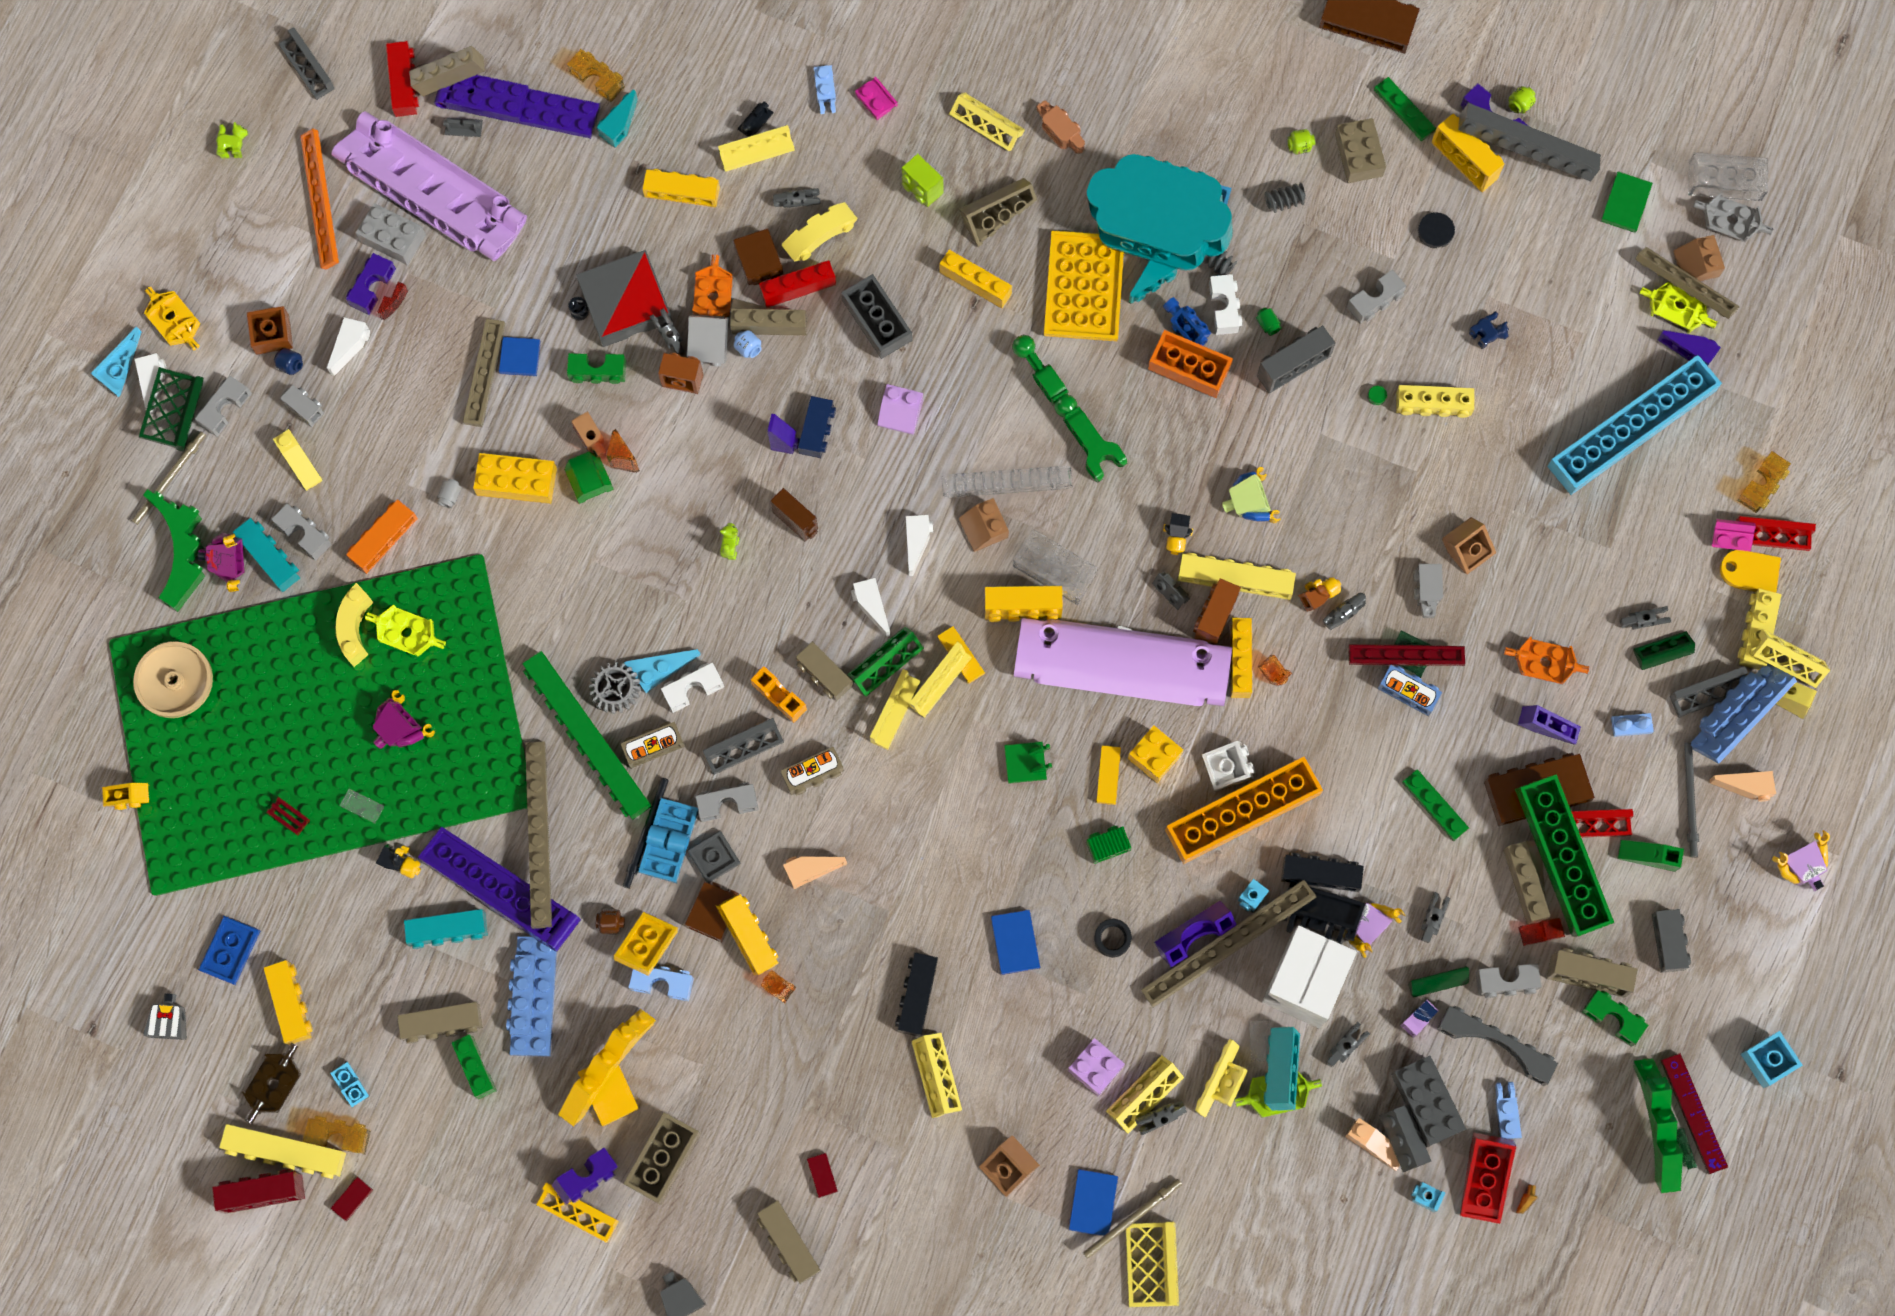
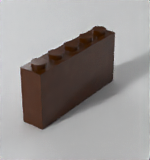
[1319,0,1420,54]
[1484,753,1595,827]

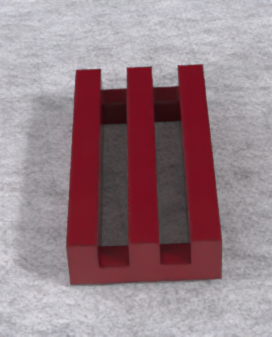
[266,797,310,835]

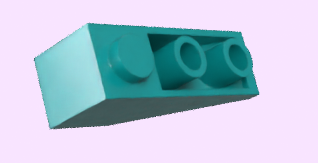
[597,89,638,148]
[1129,260,1177,304]

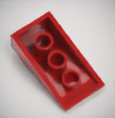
[1460,1132,1516,1224]

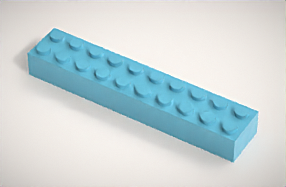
[1547,355,1722,495]

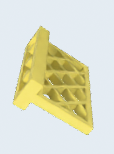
[909,642,972,718]
[1126,1222,1179,1307]

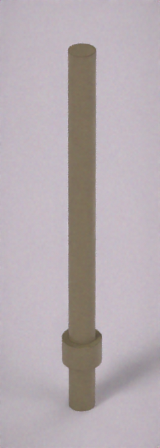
[131,431,207,525]
[1083,1179,1182,1259]

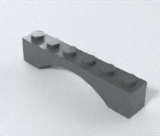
[1436,1006,1558,1086]

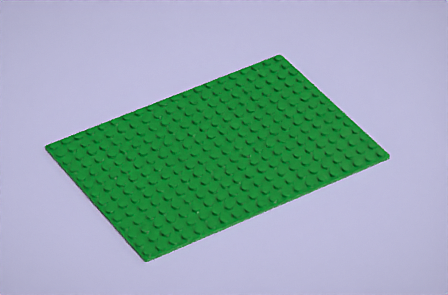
[109,554,527,896]

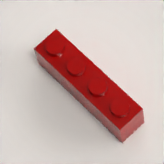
[386,41,420,117]
[759,260,836,307]

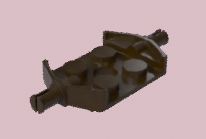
[242,1043,301,1124]

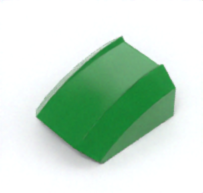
[564,451,614,504]

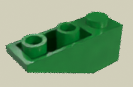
[1617,840,1684,872]

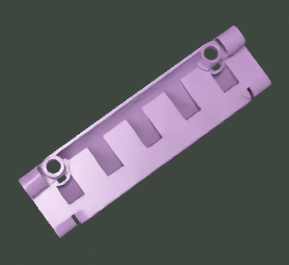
[332,111,527,261]
[1014,618,1232,706]

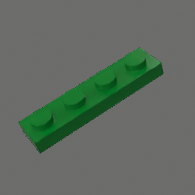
[1374,77,1436,142]
[1402,769,1469,841]

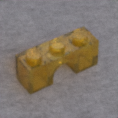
[567,49,625,103]
[1737,451,1791,513]
[302,1115,371,1155]

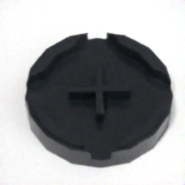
[1418,212,1455,248]

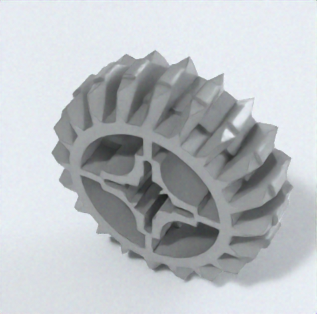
[589,662,641,714]

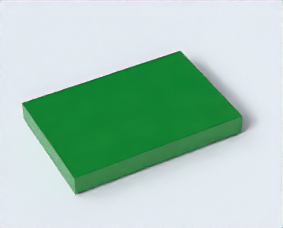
[1601,171,1653,233]

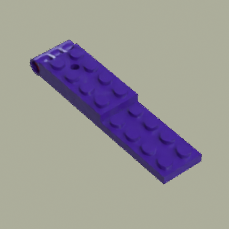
[434,75,600,139]
[418,827,581,952]

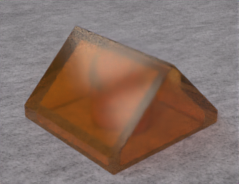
[606,429,640,473]

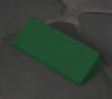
[1633,631,1695,670]
[1408,966,1469,998]

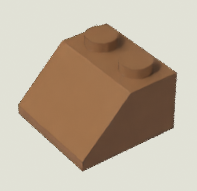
[1673,235,1725,281]
[959,498,1009,552]
[1442,517,1496,575]
[979,1135,1039,1197]

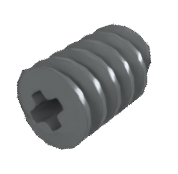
[1265,182,1305,213]
[1203,251,1237,276]

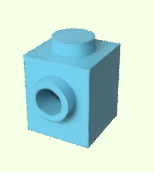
[1238,879,1269,912]

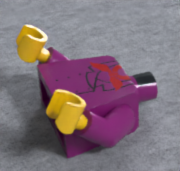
[198,532,245,592]
[373,690,435,749]

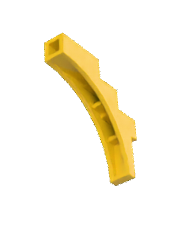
[558,1008,656,1127]

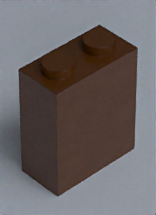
[733,228,783,286]
[770,488,818,542]
[685,881,739,943]

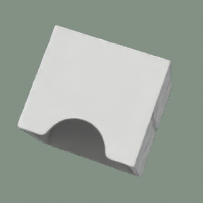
[1262,925,1357,1028]

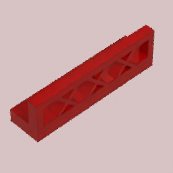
[1736,516,1816,551]
[1571,809,1634,838]

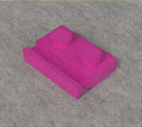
[855,76,898,120]
[1712,519,1756,551]

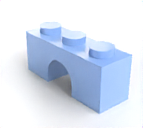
[629,966,694,1002]

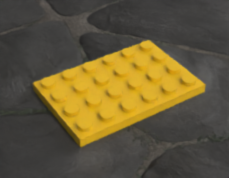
[1044,231,1124,342]

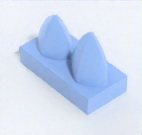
[1611,713,1654,737]

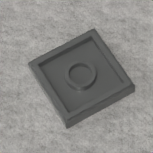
[687,830,741,883]

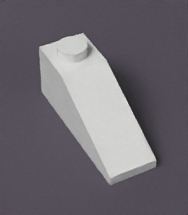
[327,317,370,376]
[135,353,167,416]
[906,515,933,576]
[851,578,890,637]

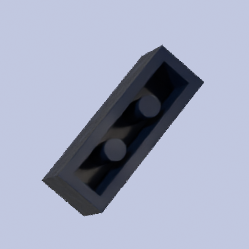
[798,396,836,458]

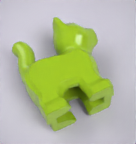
[216,122,248,159]
[720,523,740,560]

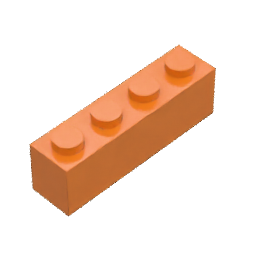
[346,499,418,574]

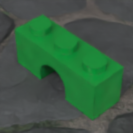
[567,353,626,384]
[1581,990,1649,1047]
[452,1034,497,1100]

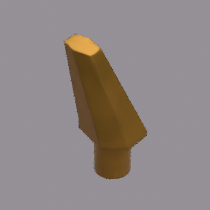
[1516,1184,1538,1214]

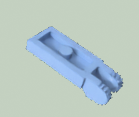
[814,65,836,114]
[1495,1082,1522,1139]

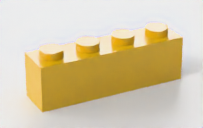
[642,169,720,207]
[939,249,1012,308]
[1230,618,1252,698]
[716,894,778,975]
[264,960,313,1045]

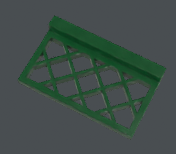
[139,367,204,452]

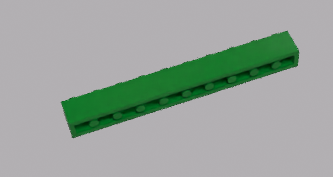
[522,651,651,820]

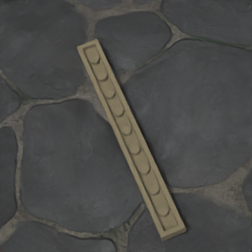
[525,741,552,929]
[1141,880,1316,1007]

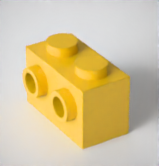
[102,783,149,810]

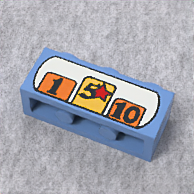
[1378,665,1442,717]

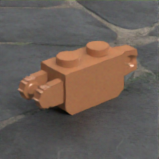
[1037,100,1085,154]

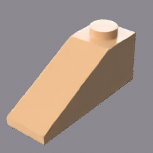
[1710,771,1776,802]
[783,856,847,889]
[1345,1118,1400,1171]

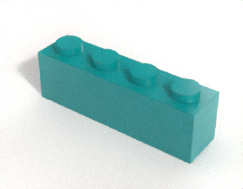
[233,518,301,592]
[404,909,488,949]
[1264,1027,1300,1111]

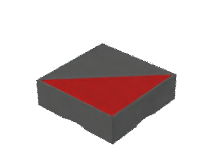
[576,250,673,347]

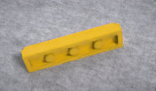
[536,1182,619,1243]

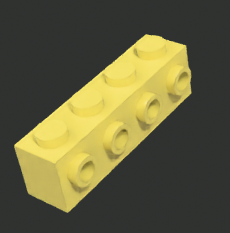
[1396,385,1474,418]
[1738,589,1782,670]

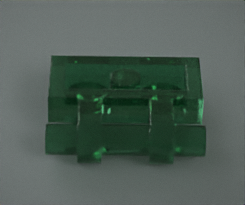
[1677,1128,1697,1170]

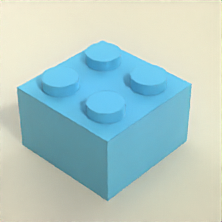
[1741,1031,1803,1088]

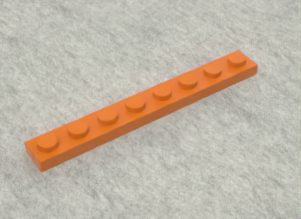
[300,129,339,270]

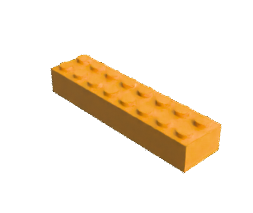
[1165,757,1323,865]

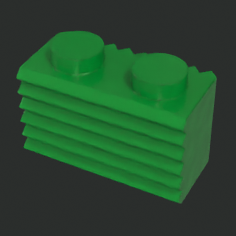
[1086,825,1132,864]

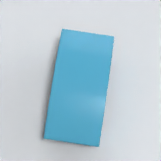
[330,1061,369,1107]

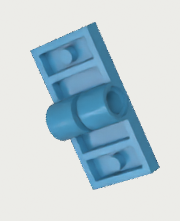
[638,798,698,883]

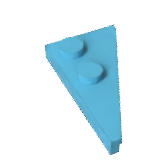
[91,327,142,397]
[624,649,701,693]

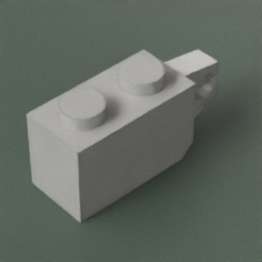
[1413,564,1443,618]

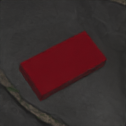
[807,1153,838,1198]
[330,1177,373,1222]

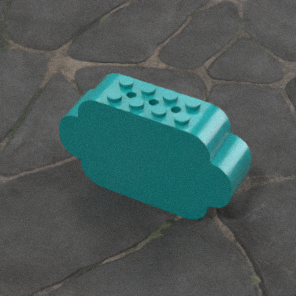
[1087,154,1233,271]

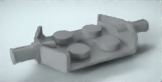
[1693,193,1774,242]

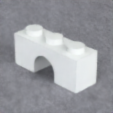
[1209,274,1242,335]
[661,663,724,713]

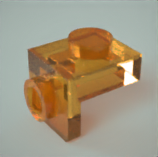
[1258,654,1292,686]
[760,970,796,1004]

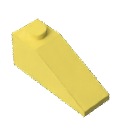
[273,429,322,491]

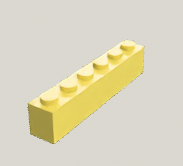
[1178,553,1296,600]
[219,1124,346,1179]

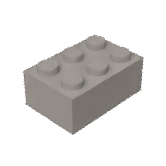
[355,203,426,265]

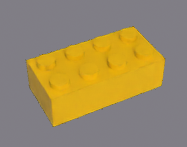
[1431,113,1505,192]
[473,453,557,504]
[985,586,1063,622]

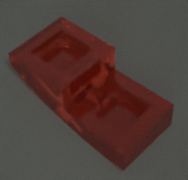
[377,282,408,320]
[1518,918,1565,946]

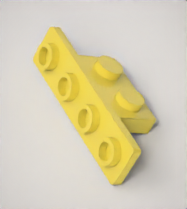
[1195,1039,1248,1117]

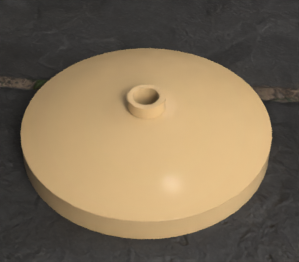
[133,642,213,718]

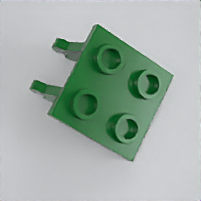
[1004,742,1052,784]

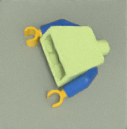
[1222,467,1281,523]

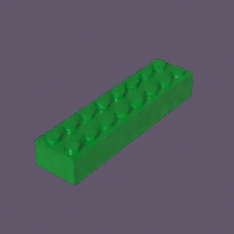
[1515,774,1614,937]

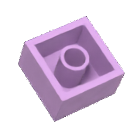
[1068,1038,1125,1097]

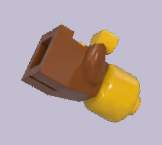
[1298,577,1341,612]

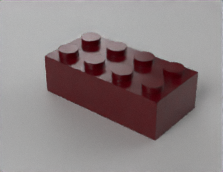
[212,1169,305,1214]

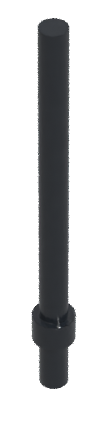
[622,778,669,889]

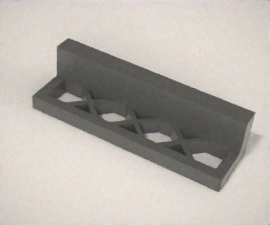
[279,27,335,100]
[1669,666,1748,717]
[703,718,784,775]

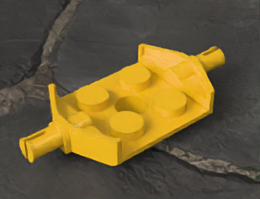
[144,287,200,350]

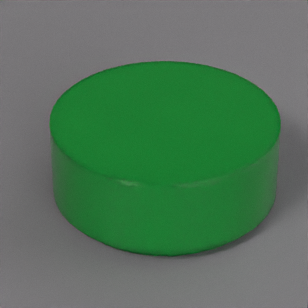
[1368,386,1387,405]

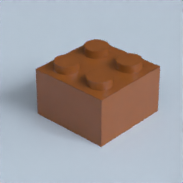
[247,306,293,355]
[658,352,703,394]

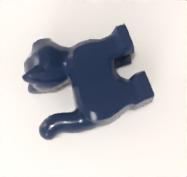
[1469,311,1509,349]

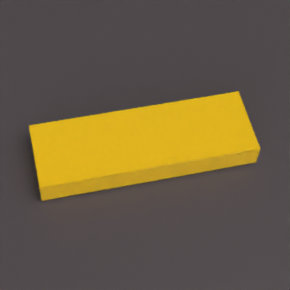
[937,626,985,684]
[1096,745,1121,805]

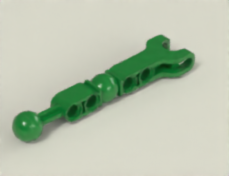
[1012,335,1127,482]

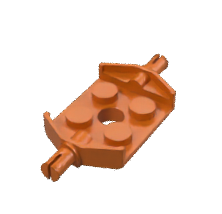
[692,254,733,317]
[1504,636,1589,685]

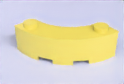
[782,202,858,261]
[336,583,373,667]

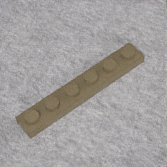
[1635,247,1740,319]
[463,318,505,427]

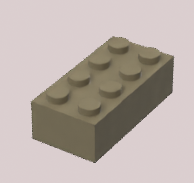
[1546,948,1638,998]
[624,1112,701,1205]

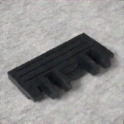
[1284,882,1367,945]

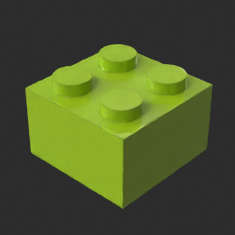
[902,153,944,207]

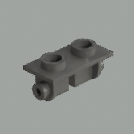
[443,118,483,137]
[1152,571,1190,610]

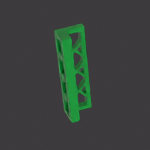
[847,627,924,697]

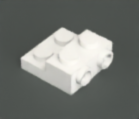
[1202,741,1255,791]

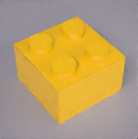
[1128,725,1184,783]

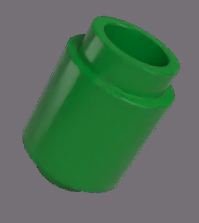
[1256,307,1282,336]

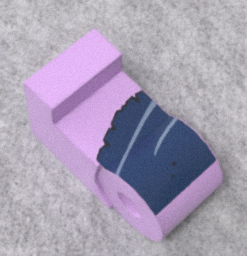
[1400,1000,1439,1038]

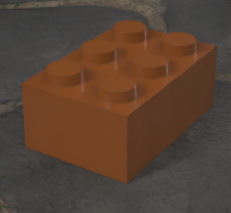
[1193,578,1241,645]

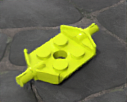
[1639,282,1718,333]
[365,605,446,656]

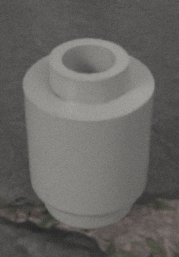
[437,479,461,508]

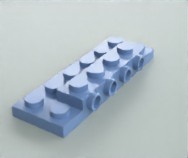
[1691,663,1797,764]
[506,936,557,1057]

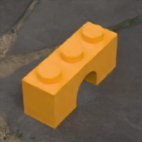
[751,666,807,723]

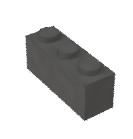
[1652,909,1691,973]
[1379,1105,1432,1173]

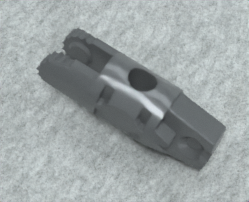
[773,188,821,208]
[649,308,684,355]
[1323,593,1366,630]
[1620,606,1671,630]
[1421,892,1451,943]
[1326,1021,1370,1067]
[1135,1101,1187,1135]

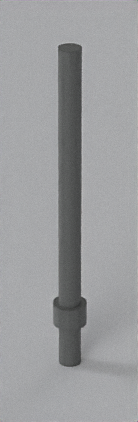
[1684,742,1699,858]

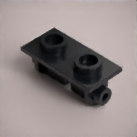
[737,101,774,137]

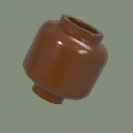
[596,909,625,934]

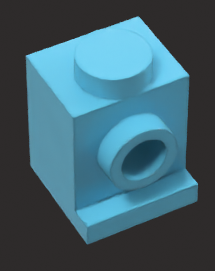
[1411,1182,1445,1212]

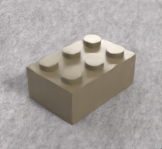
[1335,118,1386,183]

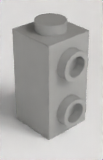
[280,385,324,427]

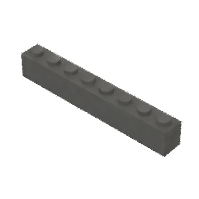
[1458,103,1601,182]

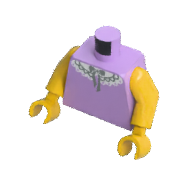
[1772,830,1830,892]
[1347,903,1405,958]

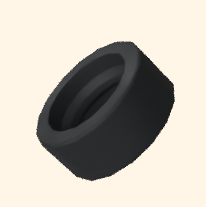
[1094,918,1132,958]

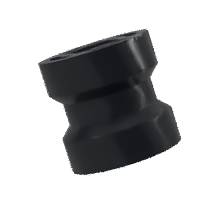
[568,297,589,321]

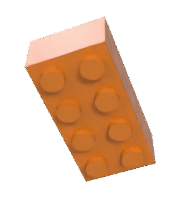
[1148,330,1233,398]

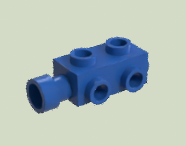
[1163,297,1211,346]

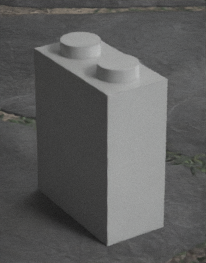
[687,314,728,366]

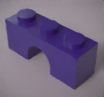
[346,253,396,315]
[551,1148,618,1205]

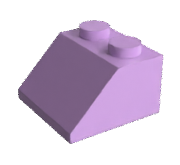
[877,384,923,435]

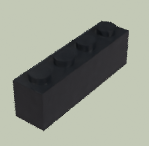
[1281,853,1364,892]
[895,953,938,1037]

